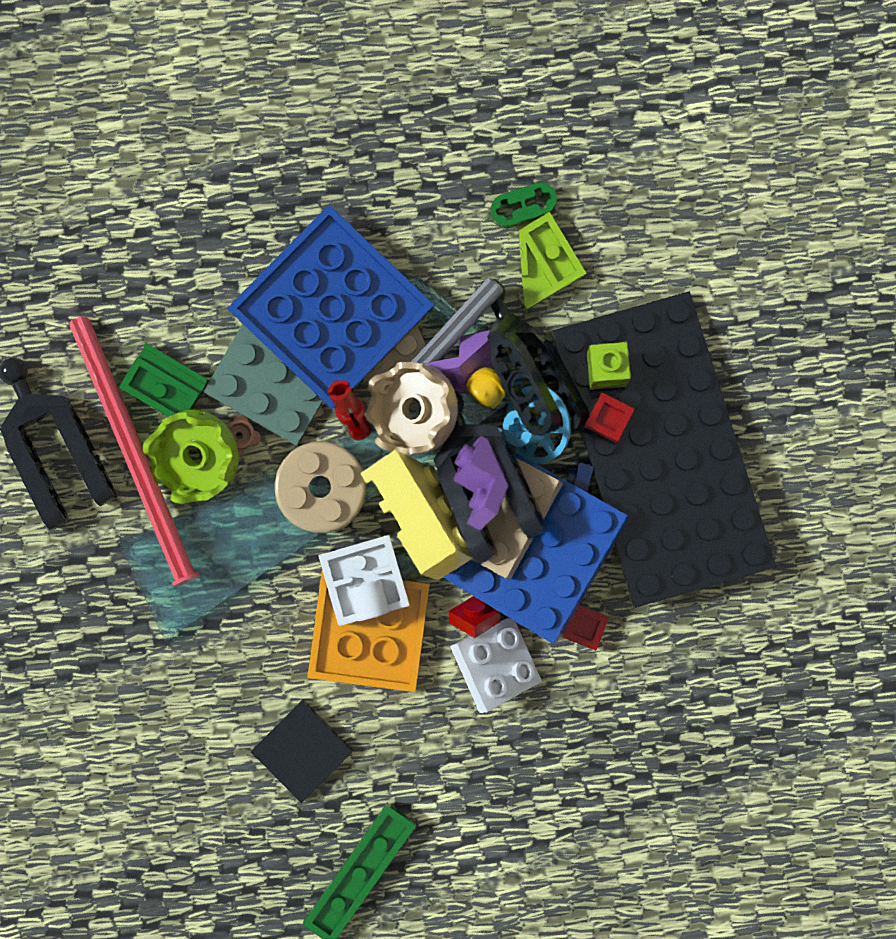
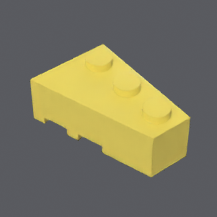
[360,449,473,580]

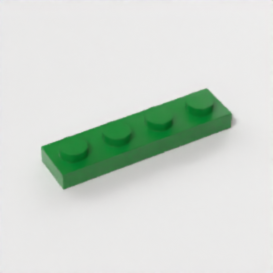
[302,802,416,939]

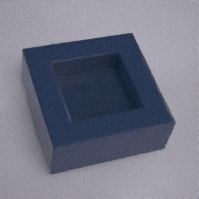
[566,463,594,492]

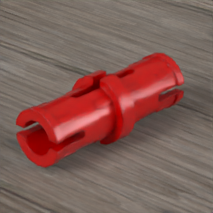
[328,380,372,440]

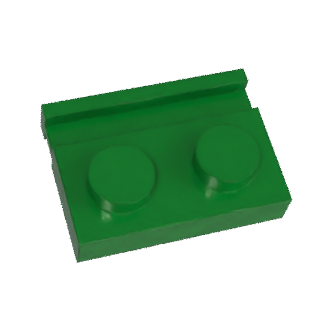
[119,343,210,417]

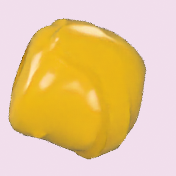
[466,367,506,409]

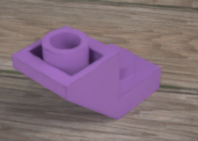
[424,330,494,393]
[454,436,508,531]

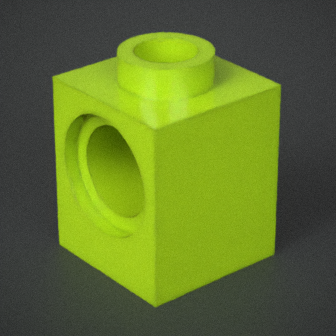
[587,342,630,390]

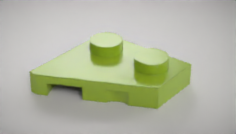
[519,212,587,310]

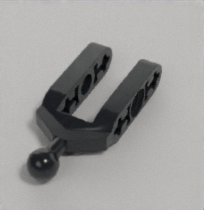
[478,279,589,436]
[0,357,117,531]
[433,391,547,564]

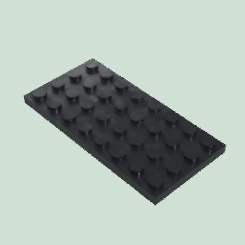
[551,291,777,608]

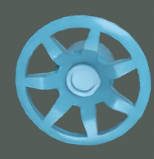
[503,385,571,464]

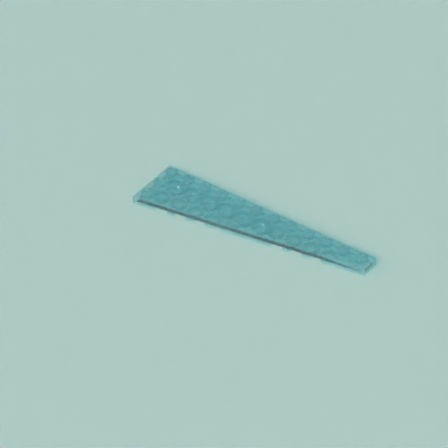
[119,359,524,641]

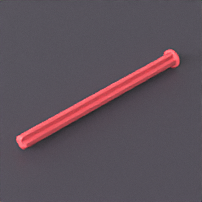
[69,316,201,587]

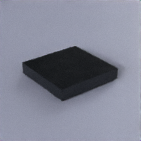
[251,699,353,803]

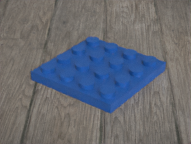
[227,205,434,411]
[443,451,630,645]

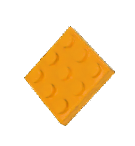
[307,570,430,692]

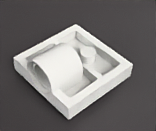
[318,535,410,626]
[450,617,542,713]

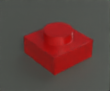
[584,393,634,443]
[449,596,500,638]
[561,605,609,651]

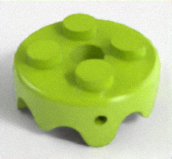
[143,409,239,504]

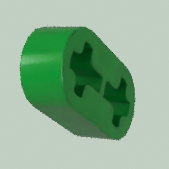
[490,182,557,228]

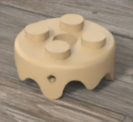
[366,362,458,455]
[274,441,367,533]

